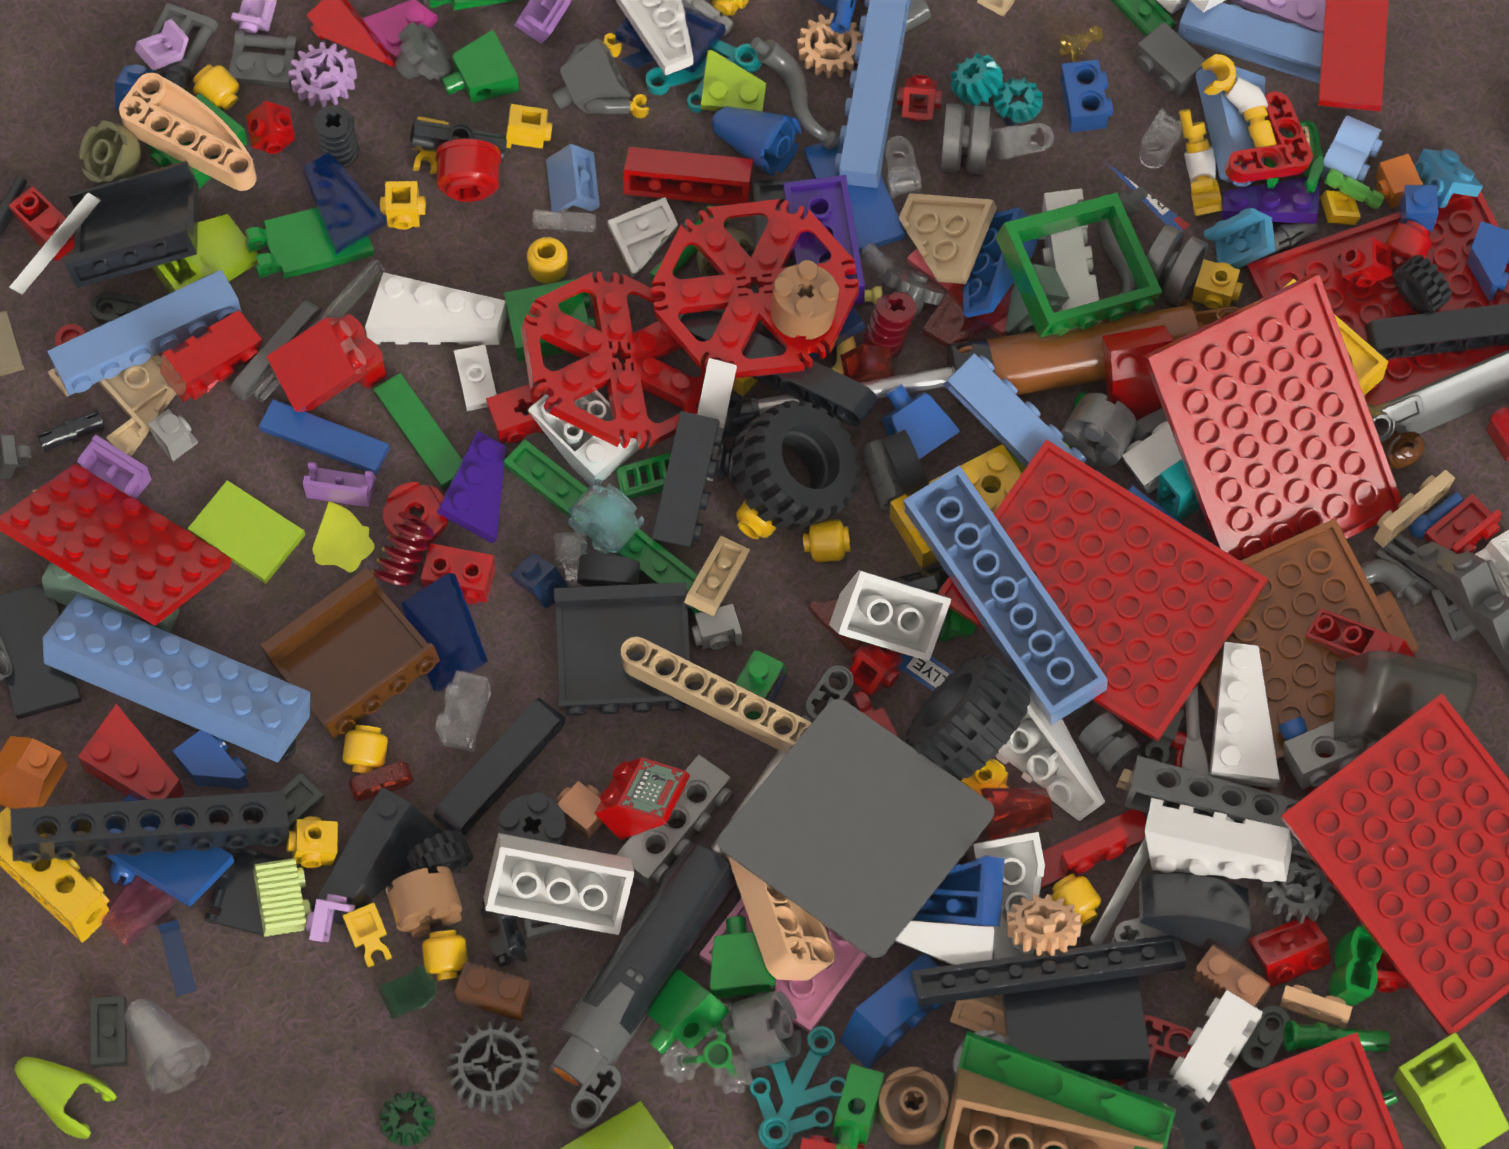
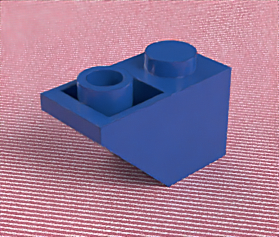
[1467,221,1509,301]
[173,730,249,789]

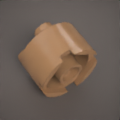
[771,260,839,339]
[386,867,462,938]
[878,1067,949,1145]

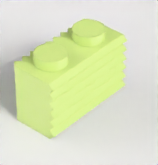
[253,858,311,937]

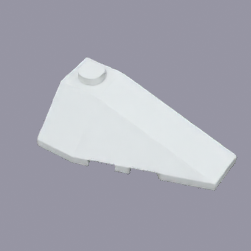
[966,832,1045,960]

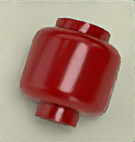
[1385,220,1432,268]

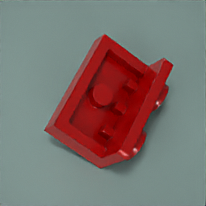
[1424,494,1502,554]

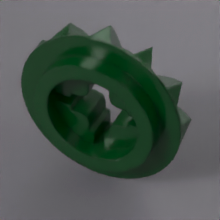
[379,1090,435,1146]

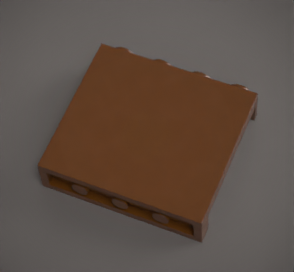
[260,567,440,739]

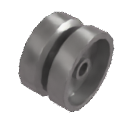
[941,103,992,176]
[1147,224,1208,306]

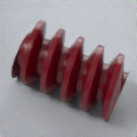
[863,292,917,358]
[371,512,434,586]

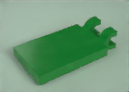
[245,198,374,279]

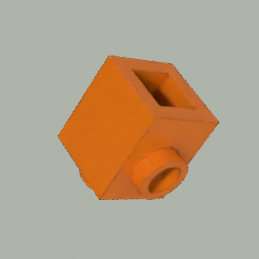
[1375,154,1423,208]

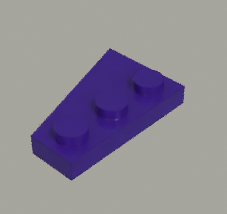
[1222,176,1321,224]
[436,431,506,543]

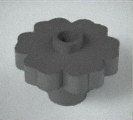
[395,22,452,81]
[883,267,947,320]

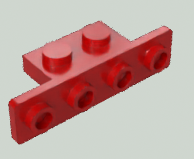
[1040,809,1147,890]

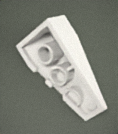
[995,696,1105,821]
[895,921,994,965]

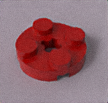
[383,482,448,543]

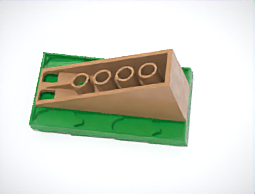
[938,1031,1175,1149]

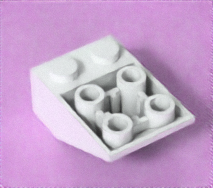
[528,390,639,489]

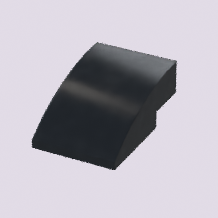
[1139,874,1251,949]

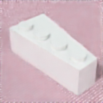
[1038,188,1099,312]
[1145,798,1292,882]
[1169,990,1263,1129]

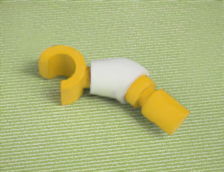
[1201,54,1277,148]
[1179,109,1223,216]

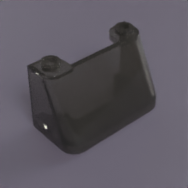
[1333,651,1477,749]

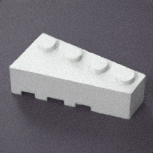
[365,272,508,345]
[1122,422,1182,494]
[1209,642,1279,789]

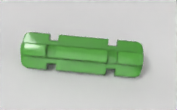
[1324,169,1384,209]

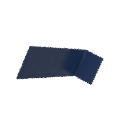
[620,48,655,69]
[157,920,197,996]

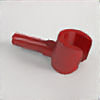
[1170,731,1187,768]

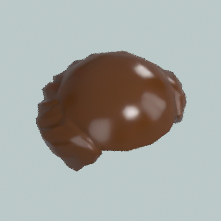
[1381,431,1425,469]

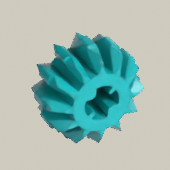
[950,52,1004,106]

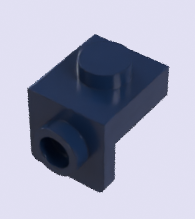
[510,553,568,608]

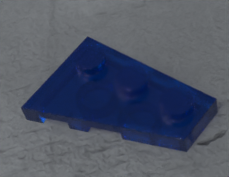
[303,152,387,254]

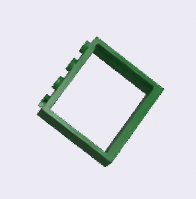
[995,193,1162,338]

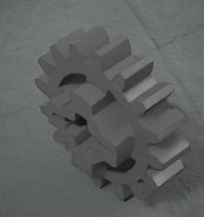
[1260,854,1335,923]

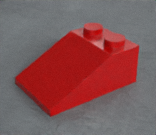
[1102,325,1174,420]

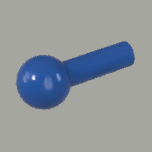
[1409,492,1464,539]

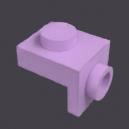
[231,0,277,34]
[135,19,188,70]
[306,894,355,942]

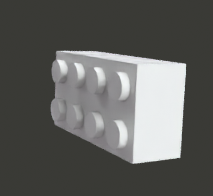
[484,833,634,935]

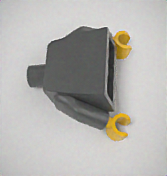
[552,33,649,118]

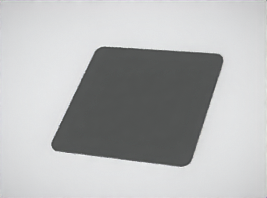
[718,699,994,958]

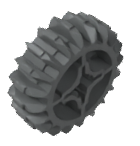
[447,1021,540,1114]

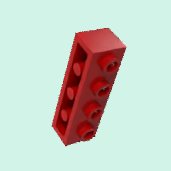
[623,147,753,205]

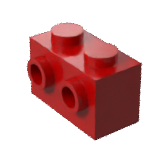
[421,543,496,604]

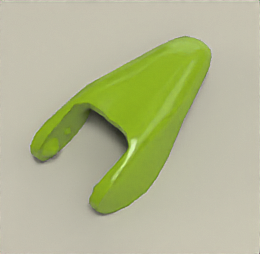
[14,1057,117,1139]

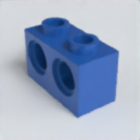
[1060,59,1113,132]

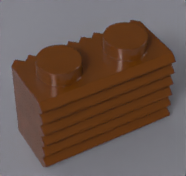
[455,961,532,1022]

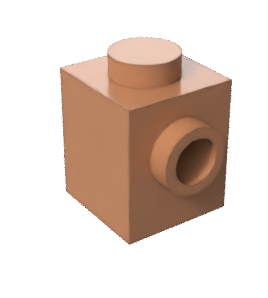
[556,781,603,840]

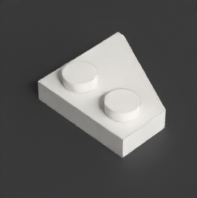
[608,197,678,277]

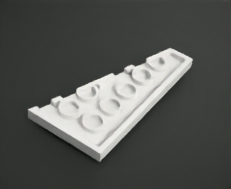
[616,0,693,75]

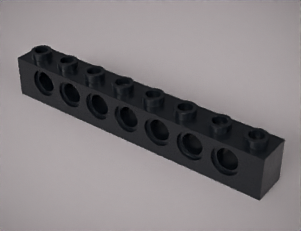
[10,791,289,863]

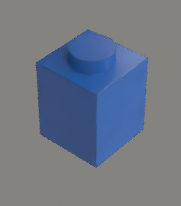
[1399,185,1438,232]

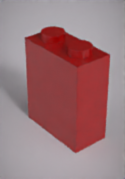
[266,317,370,412]

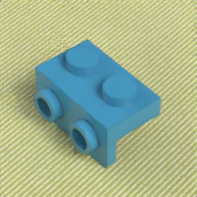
[1414,149,1483,208]
[1204,208,1276,269]

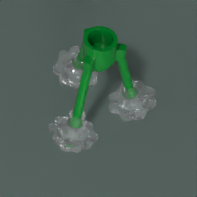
[660,998,753,1094]

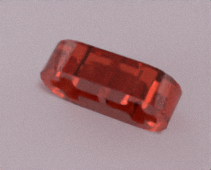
[348,762,414,801]

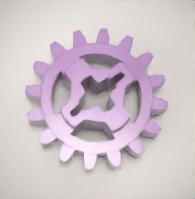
[289,42,357,108]

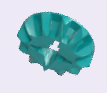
[993,77,1043,123]

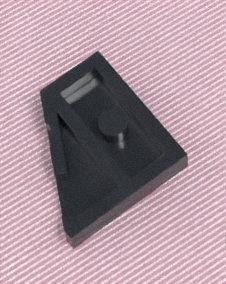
[892,566,949,591]

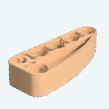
[119,73,256,191]
[727,855,835,980]

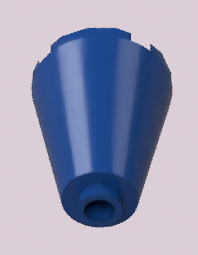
[712,106,801,176]

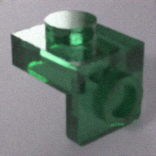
[378,965,437,1020]

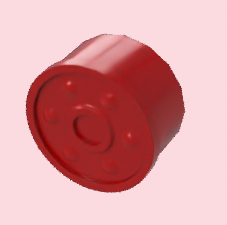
[435,139,501,202]

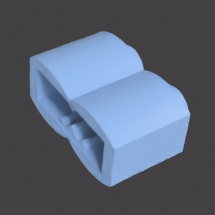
[1321,115,1383,183]

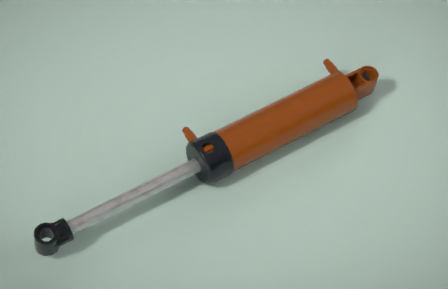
[723,299,1240,437]

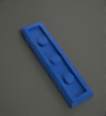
[259,400,390,475]

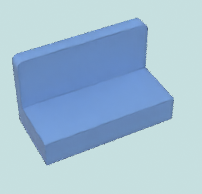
[546,144,600,214]

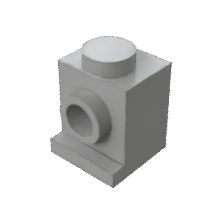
[148,409,198,461]
[691,604,742,650]

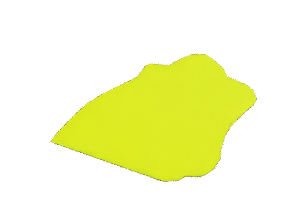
[312,502,374,573]

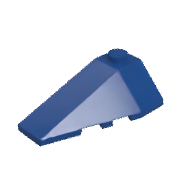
[963,207,1038,318]

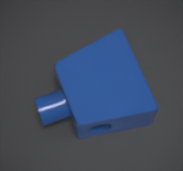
[882,383,960,459]

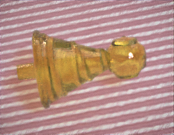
[1059,26,1104,62]

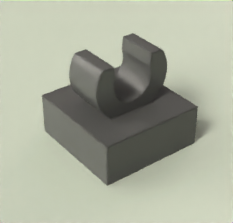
[0,435,32,479]

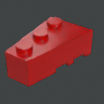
[160,310,262,403]
[78,704,185,800]

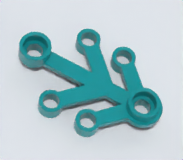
[646,33,762,113]
[750,1026,846,1149]

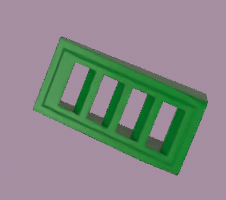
[616,453,671,499]

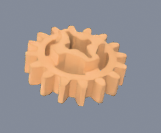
[798,13,863,78]
[1006,894,1081,956]

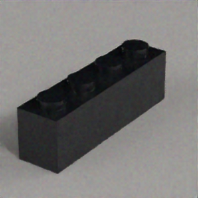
[652,411,725,548]

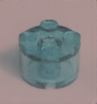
[568,479,644,554]

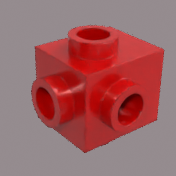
[897,74,942,122]
[246,101,295,154]
[1340,236,1393,288]
[849,644,903,696]

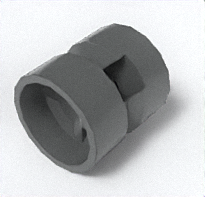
[1078,711,1141,775]

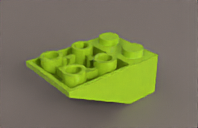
[151,214,259,293]
[1393,1032,1509,1149]

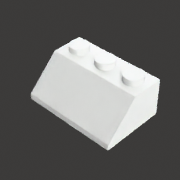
[829,570,951,661]

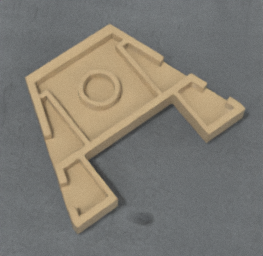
[48,354,176,456]

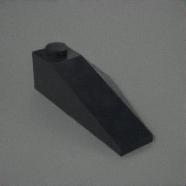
[312,787,442,926]

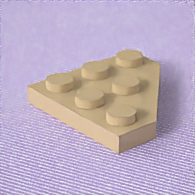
[899,193,997,284]

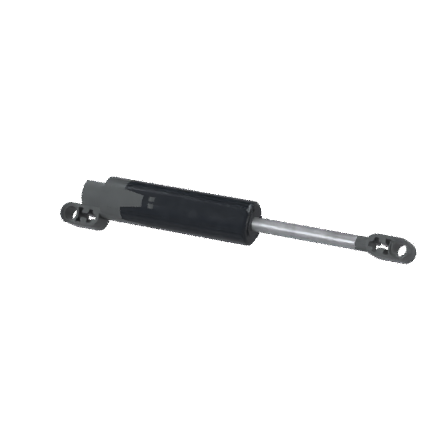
[549,665,853,1129]

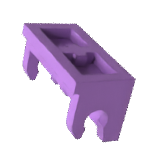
[514,0,572,44]
[77,434,152,499]
[303,462,376,508]

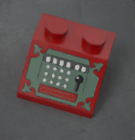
[594,757,690,840]

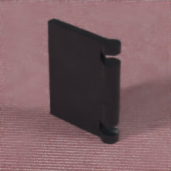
[204,847,286,936]

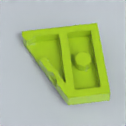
[701,50,766,111]

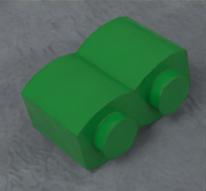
[1329,926,1382,1006]

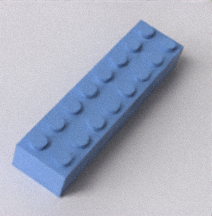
[904,465,1108,725]
[43,594,310,763]

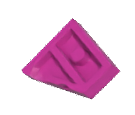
[363,0,438,60]

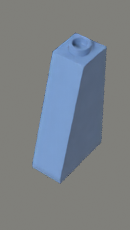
[1196,67,1265,187]

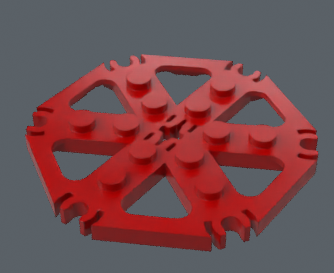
[651,199,859,379]
[521,272,706,449]

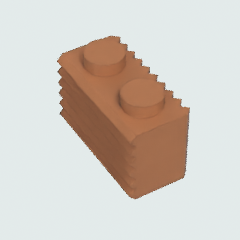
[1193,944,1270,1008]

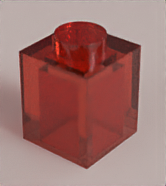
[840,344,895,382]

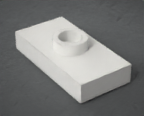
[454,344,497,411]

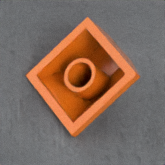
[0,736,68,809]

